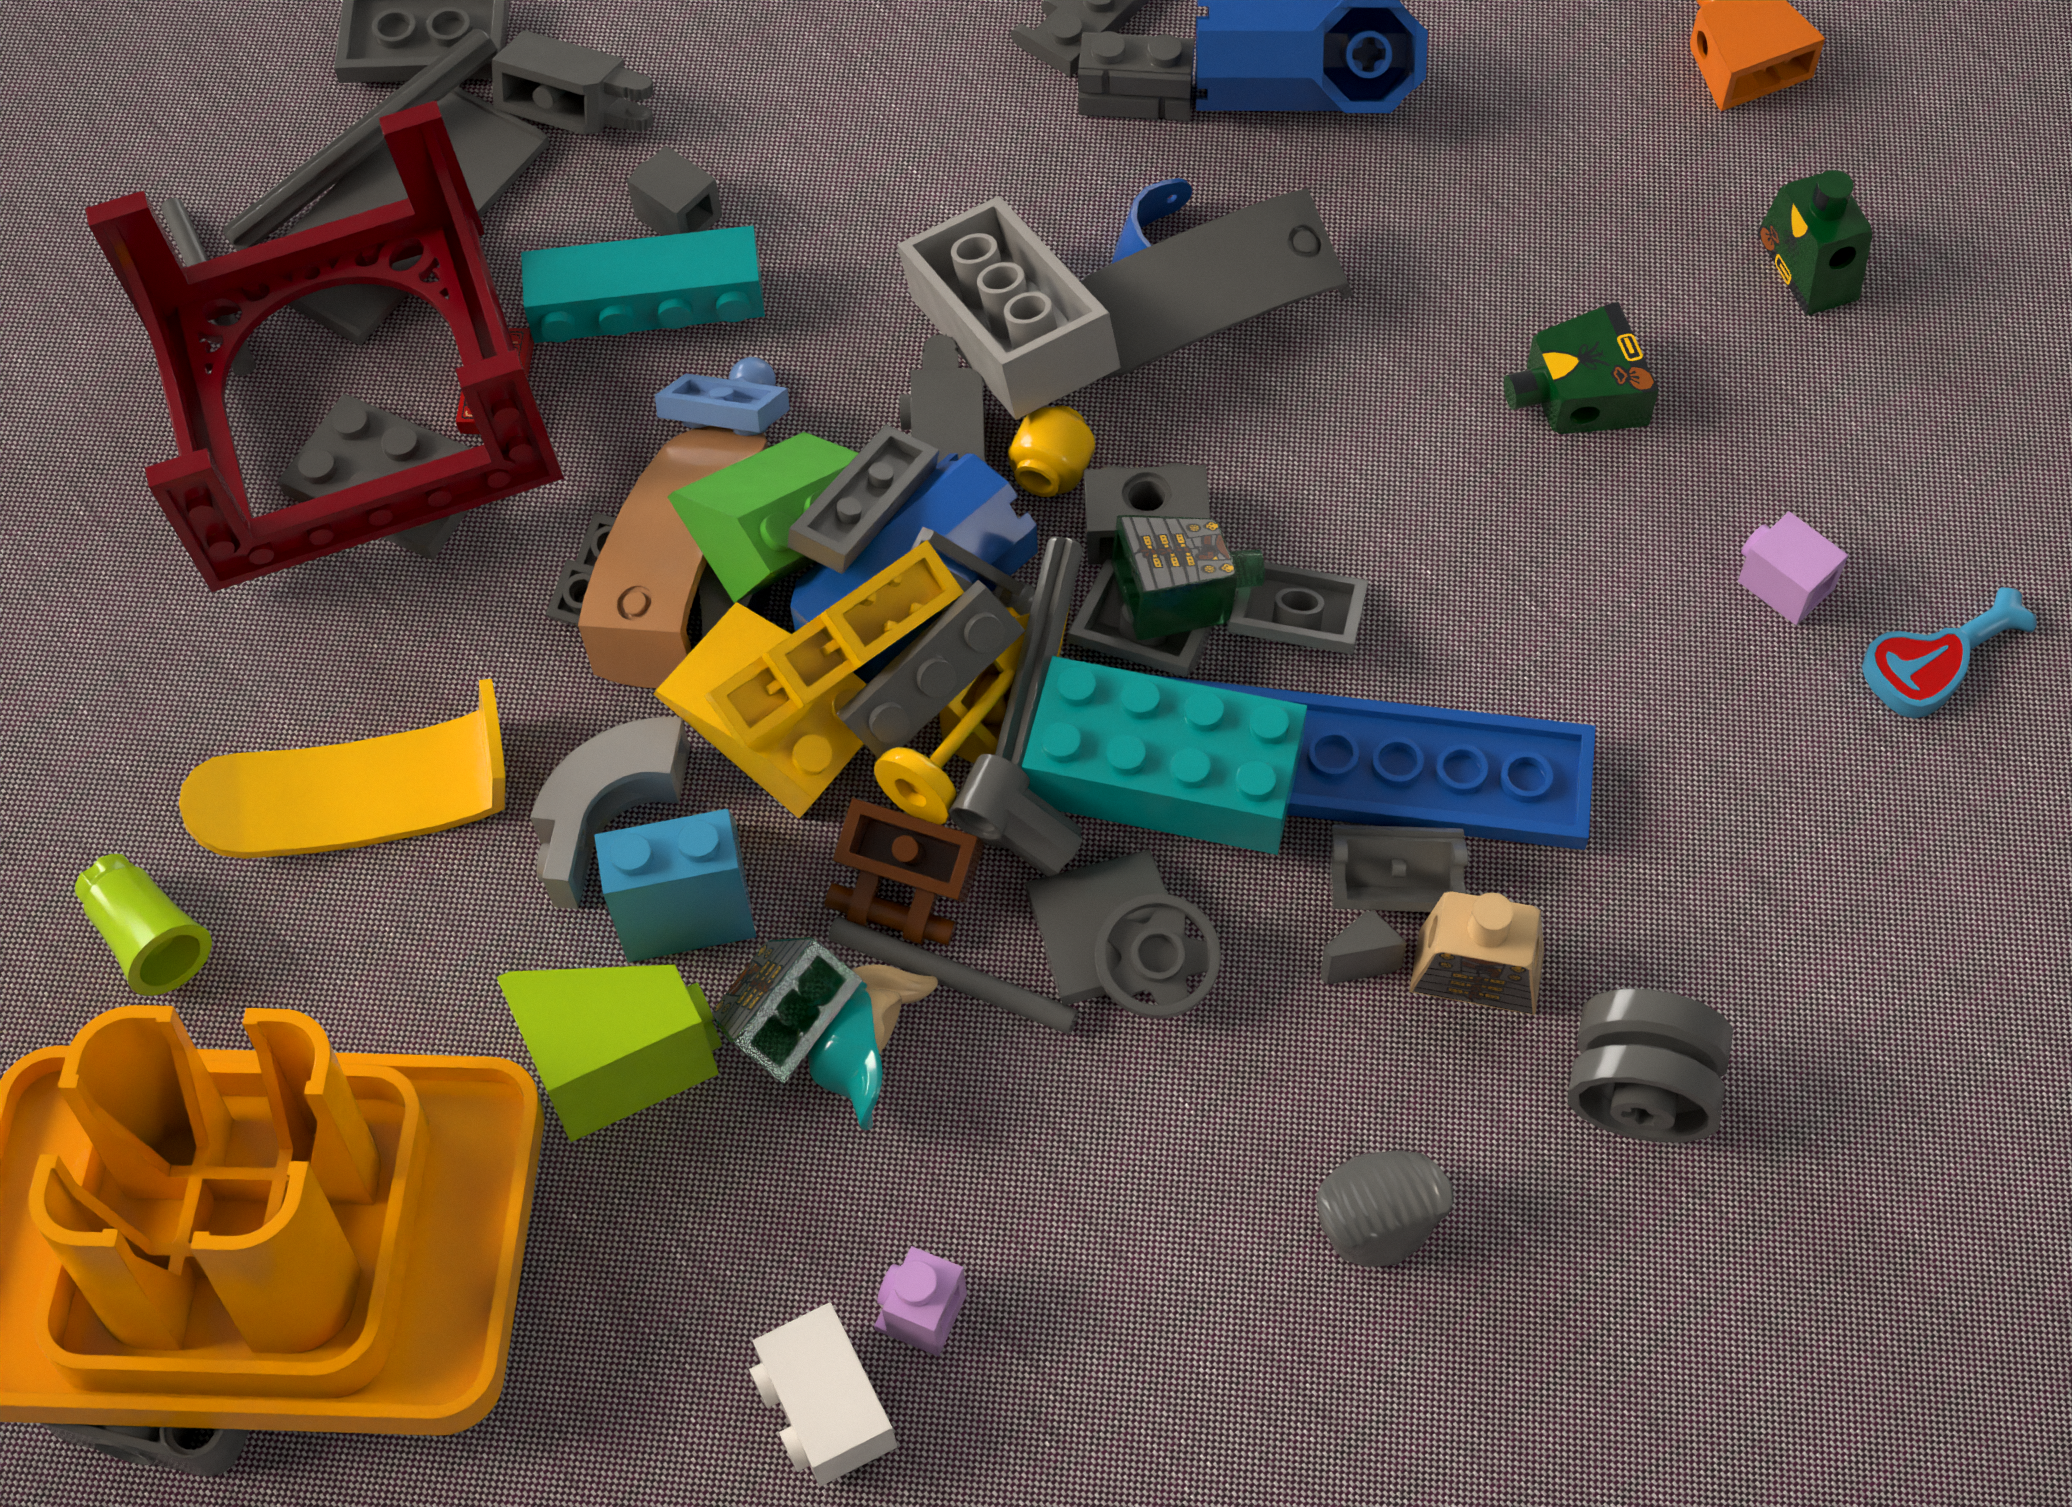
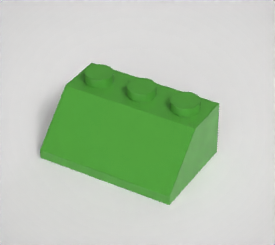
[668,432,859,603]

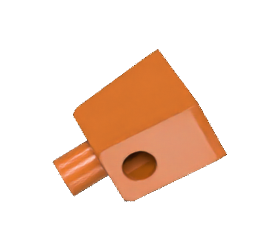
[1690,0,1825,111]

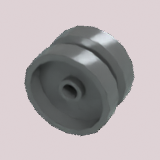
[1567,989,1734,1143]

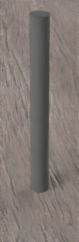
[161,198,256,376]
[828,916,1079,1035]

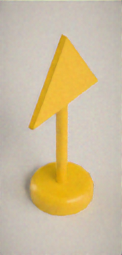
[874,605,1070,825]

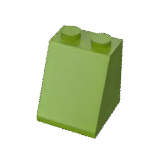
[496,964,722,1142]

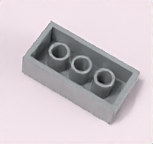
[897,196,1121,420]

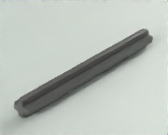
[223,28,498,251]

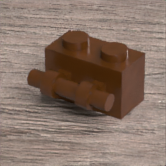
[824,798,985,946]

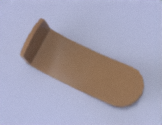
[578,425,769,688]

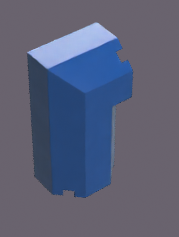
[1195,0,1428,113]
[790,453,1038,684]

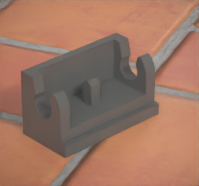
[1329,825,1468,912]

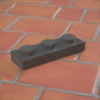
[787,424,939,574]
[836,580,1026,759]

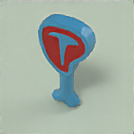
[1862,587,2037,719]

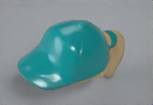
[801,965,938,1131]

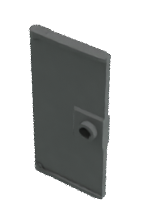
[284,86,550,345]

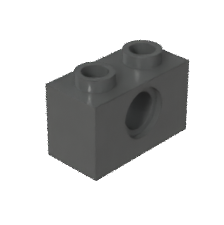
[1084,463,1210,565]

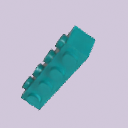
[521,225,765,343]

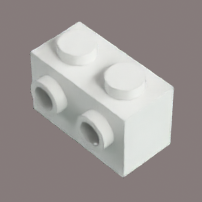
[749,1302,897,1487]

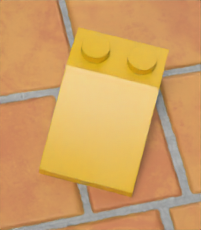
[654,602,867,819]

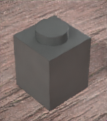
[627,146,722,236]

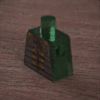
[1111,515,1265,640]
[712,937,863,1084]

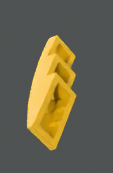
[704,540,964,749]

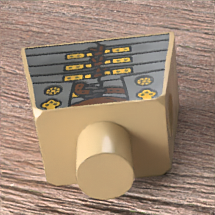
[1409,891,1544,1015]

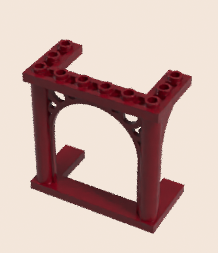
[85,100,564,592]

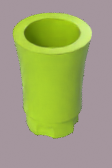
[75,854,212,996]

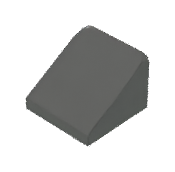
[1320,910,1406,985]

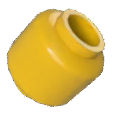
[1008,405,1095,497]

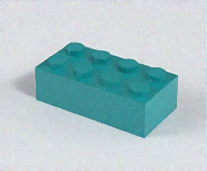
[1022,656,1307,855]

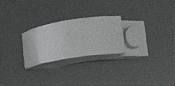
[530,717,690,909]

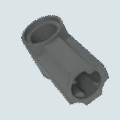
[948,754,1083,877]

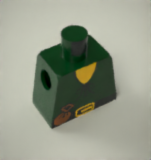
[1757,170,1873,316]
[1503,302,1659,434]

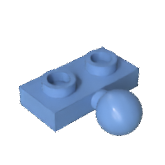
[655,357,790,436]

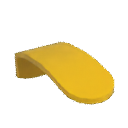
[179,679,505,859]

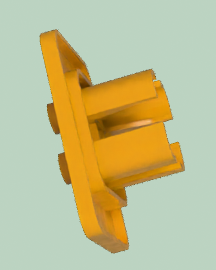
[0,1005,545,1436]

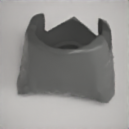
[1316,1150,1454,1267]

